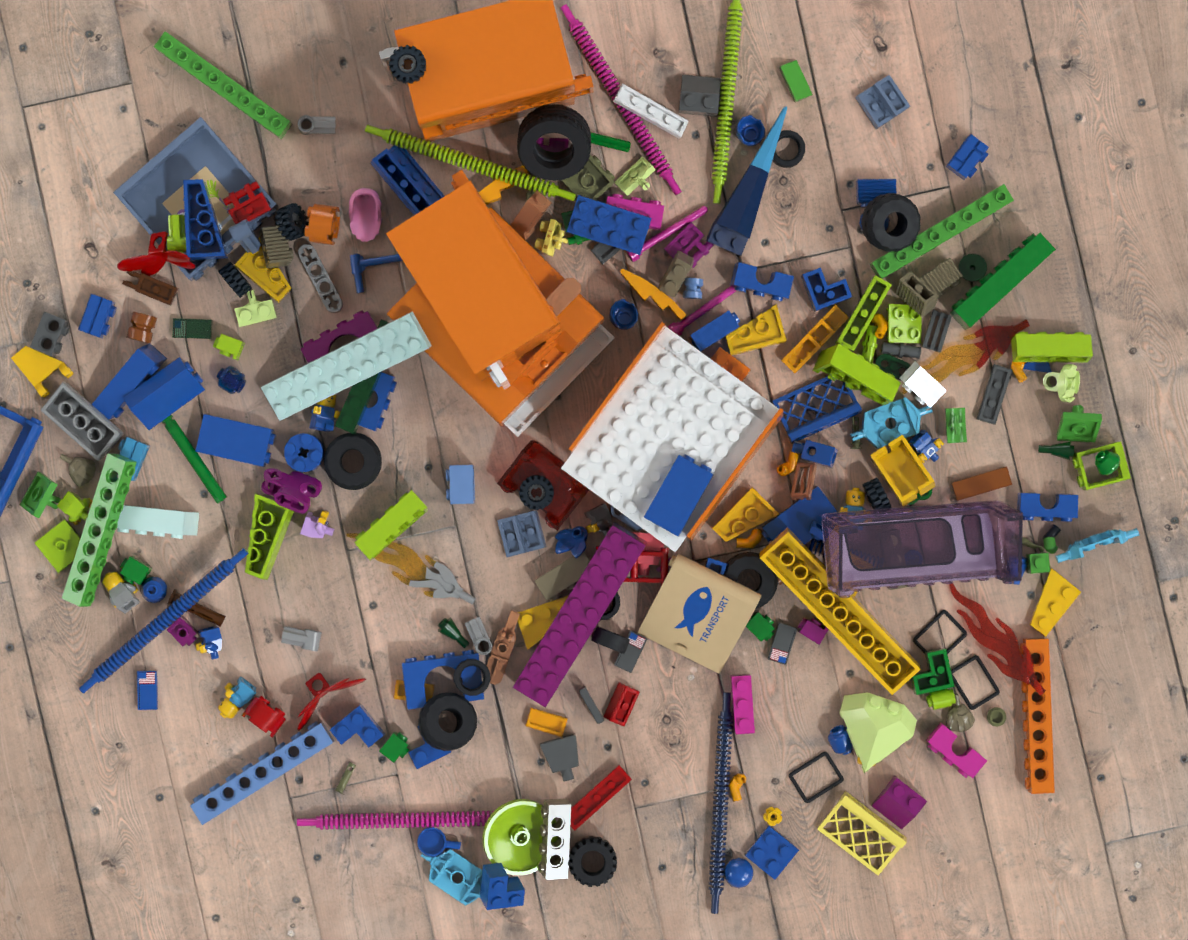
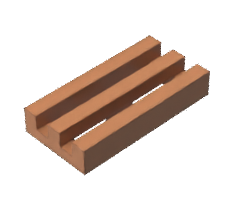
[790,463,817,500]

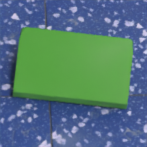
[779,60,813,103]

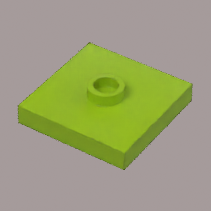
[35,519,81,573]

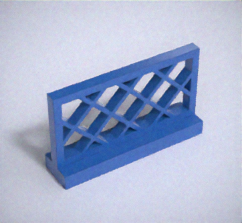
[772,376,862,444]

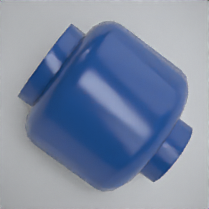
[828,725,853,755]

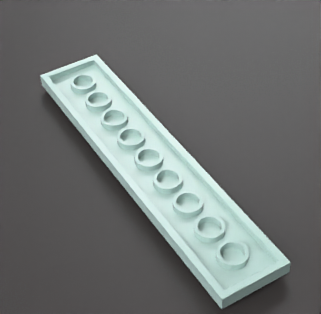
[261,311,432,421]

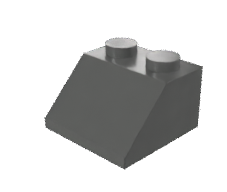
[679,75,720,117]

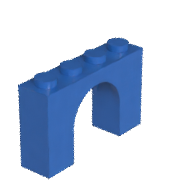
[401,650,484,710]

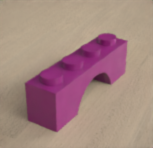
[301,310,377,363]

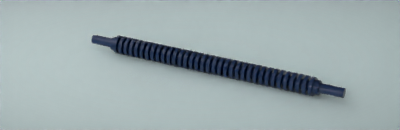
[708,692,733,914]

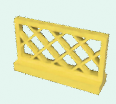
[817,791,907,876]

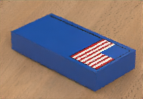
[137,671,158,710]

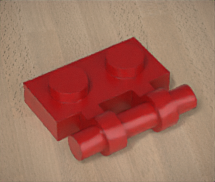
[223,181,272,224]

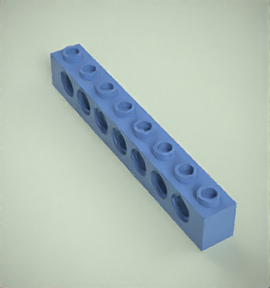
[190,721,335,825]

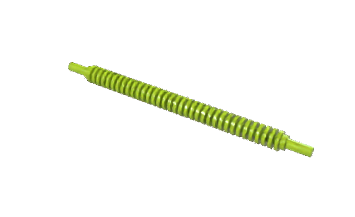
[711,0,743,204]
[365,124,576,201]

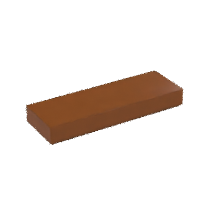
[951,466,1012,501]

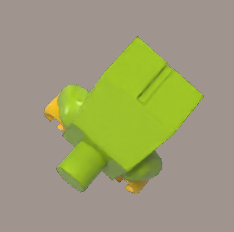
[57,491,92,525]

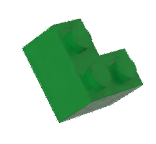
[911,648,954,695]

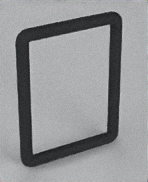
[913,610,967,654]
[951,655,1000,710]
[789,752,844,803]

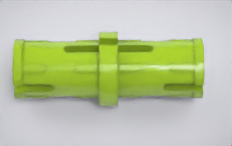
[862,325,878,363]

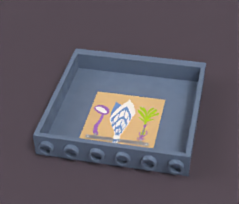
[113,117,278,281]

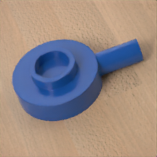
[417,827,461,857]

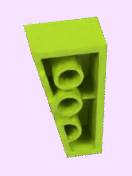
[812,344,901,405]
[354,490,428,561]
[245,494,294,580]

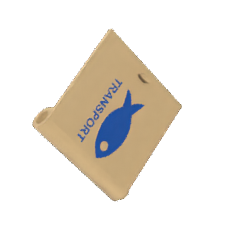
[637,553,761,674]

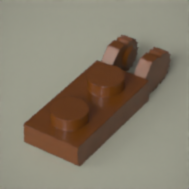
[122,271,179,306]

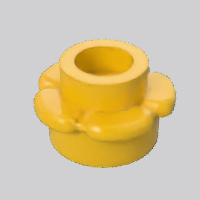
[763,807,782,826]

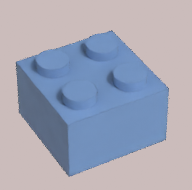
[446,465,475,504]

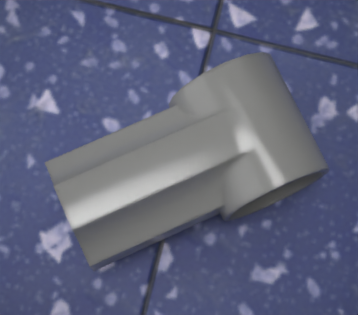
[298,115,336,135]
[464,617,493,655]
[281,626,322,651]

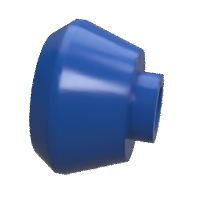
[141,577,167,603]

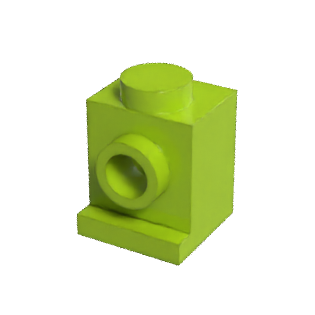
[213,334,245,360]

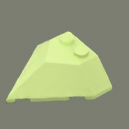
[840,692,917,773]

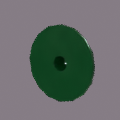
[958,254,987,282]

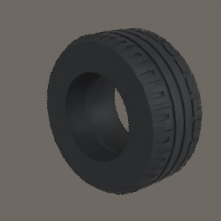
[517,104,591,181]

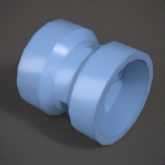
[683,278,704,299]

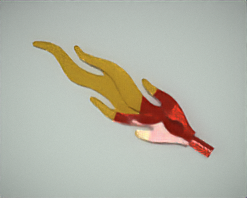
[902,319,1030,394]

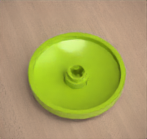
[482,799,558,875]

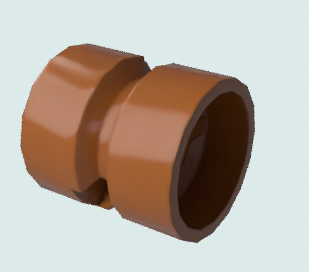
[126,312,157,344]

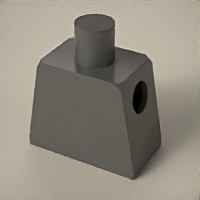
[540,734,579,782]

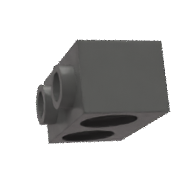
[30,312,70,357]

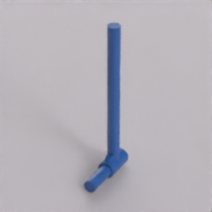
[350,254,403,293]

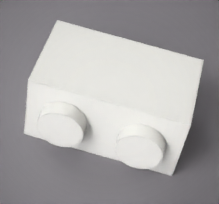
[900,361,946,407]

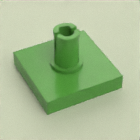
[1056,405,1102,442]
[20,471,61,518]

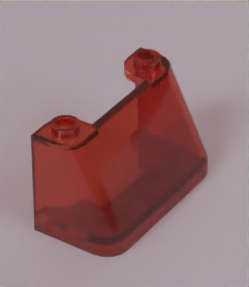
[497,440,590,531]

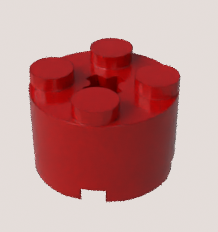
[242,696,286,738]

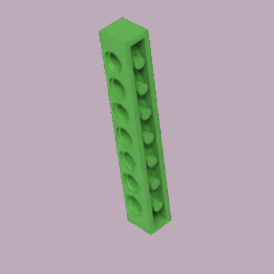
[154,31,292,140]
[870,184,1014,279]
[62,453,137,607]

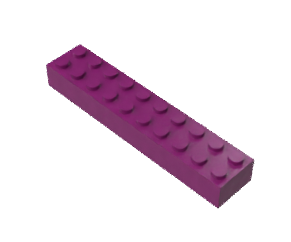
[512,522,647,708]

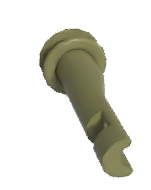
[850,417,862,449]
[1012,532,1045,552]
[333,762,356,795]

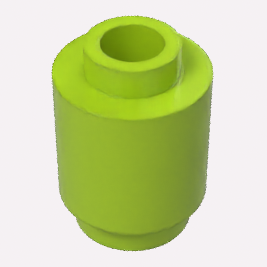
[926,688,956,710]

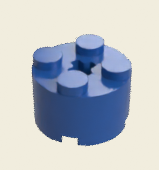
[284,433,325,472]

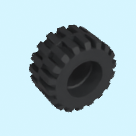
[569,836,617,887]

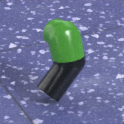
[1043,524,1061,554]

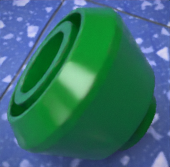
[1095,450,1120,475]

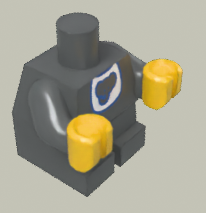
[584,504,613,536]

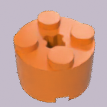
[305,204,340,245]

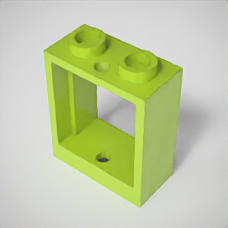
[1072,441,1131,490]

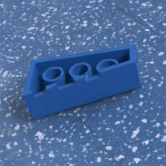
[183,179,228,260]
[92,344,167,420]

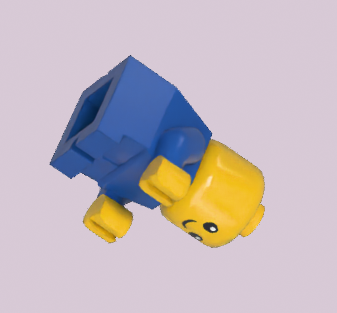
[309,394,341,432]

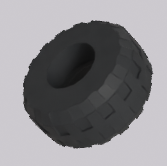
[861,193,921,252]
[324,433,382,490]
[723,552,778,609]
[418,692,477,751]

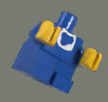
[908,429,944,463]
[195,626,222,660]

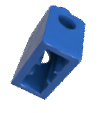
[792,440,838,468]

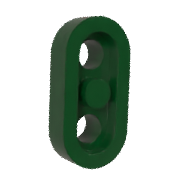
[875,354,911,381]

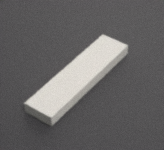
[613,84,689,139]

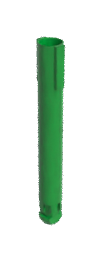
[162,415,227,504]

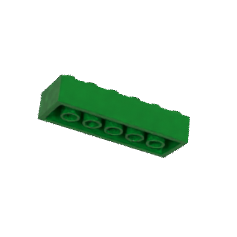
[950,233,1056,330]

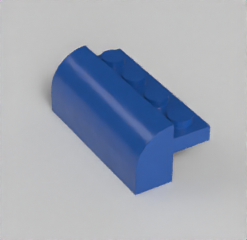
[370,145,445,215]

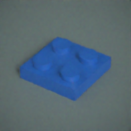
[745,825,799,880]

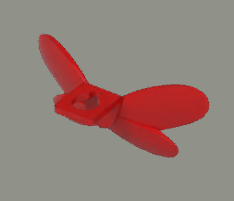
[117,231,195,276]
[297,673,367,731]

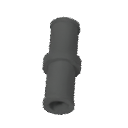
[881,342,921,359]

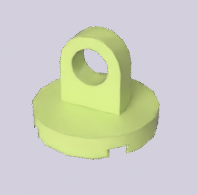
[1043,364,1080,403]

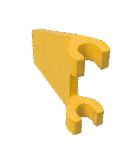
[11,346,74,398]

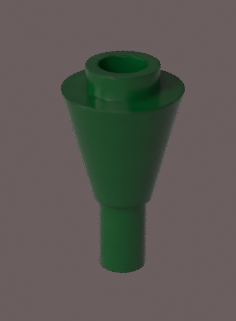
[1038,441,1074,460]
[438,617,469,648]

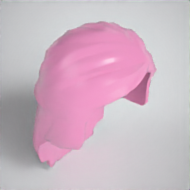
[349,188,382,242]

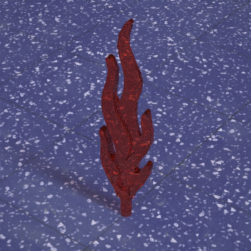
[949,581,1046,696]

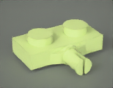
[615,157,655,196]
[235,290,277,327]

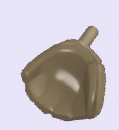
[60,454,96,487]
[946,693,975,732]

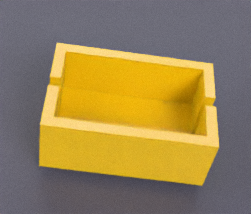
[870,434,935,507]

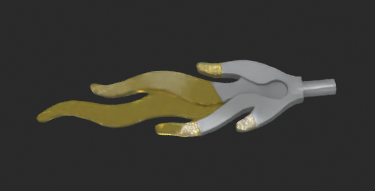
[346,533,476,605]

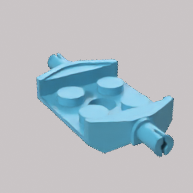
[850,397,933,449]
[1055,528,1139,563]
[421,848,482,906]

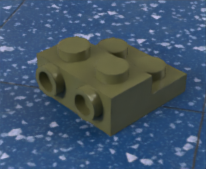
[561,155,615,200]

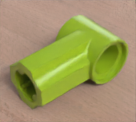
[167,215,186,253]

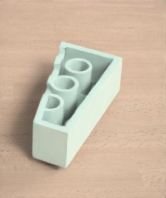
[117,505,199,539]

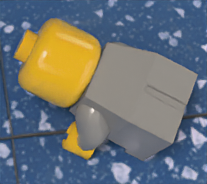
[102,572,140,614]

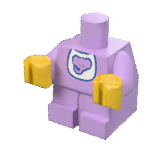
[300,510,334,538]

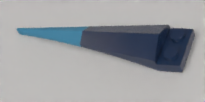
[706,107,787,256]

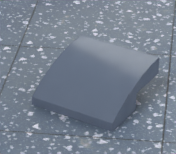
[855,75,911,129]
[497,510,546,557]

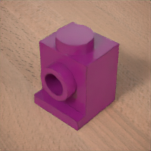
[167,616,198,647]
[798,617,829,645]

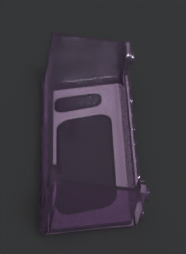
[822,501,1023,598]

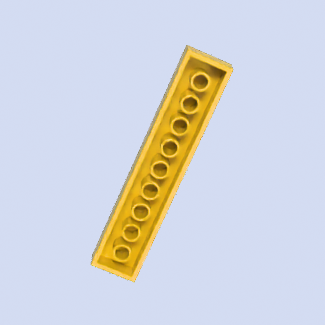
[759,527,921,695]

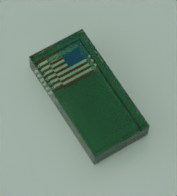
[172,318,212,339]

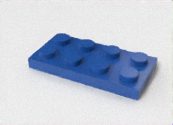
[567,195,652,255]

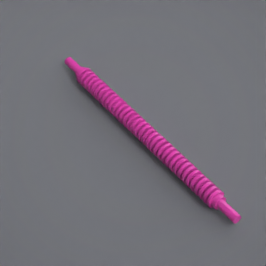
[560,4,682,196]
[297,811,494,830]

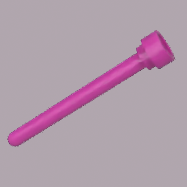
[626,206,708,262]
[667,286,736,336]

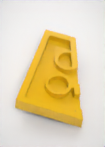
[726,304,786,356]

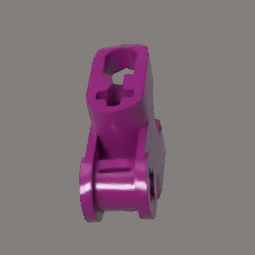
[261,468,322,514]

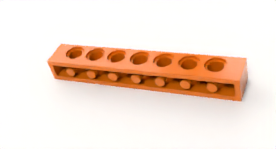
[1020,638,1055,794]

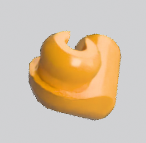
[871,314,888,339]
[1011,361,1027,383]
[776,451,799,476]
[736,529,763,548]
[728,773,747,802]

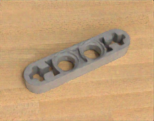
[298,244,343,313]

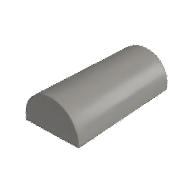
[41,381,123,461]

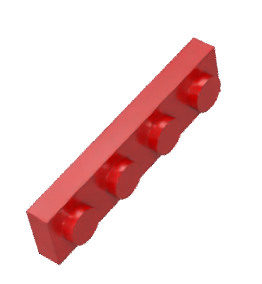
[570,765,632,831]

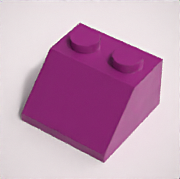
[871,776,927,830]

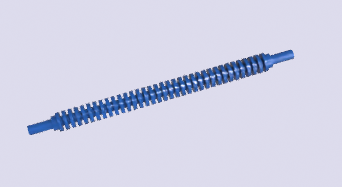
[79,548,249,693]

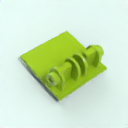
[886,304,922,344]

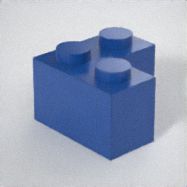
[801,268,852,312]
[330,704,385,748]
[480,863,525,910]

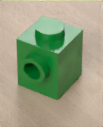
[120,556,152,585]
[746,611,775,642]
[379,732,409,763]

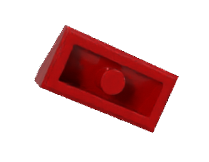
[603,682,640,727]

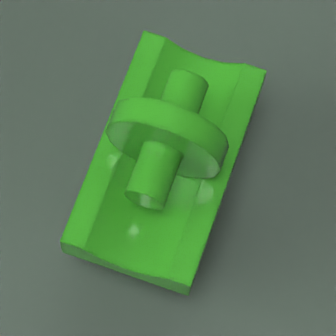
[945,408,967,443]

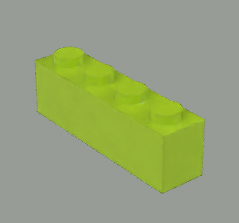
[835,275,892,352]
[1011,332,1093,363]

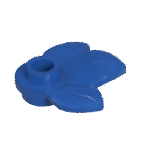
[555,526,588,558]

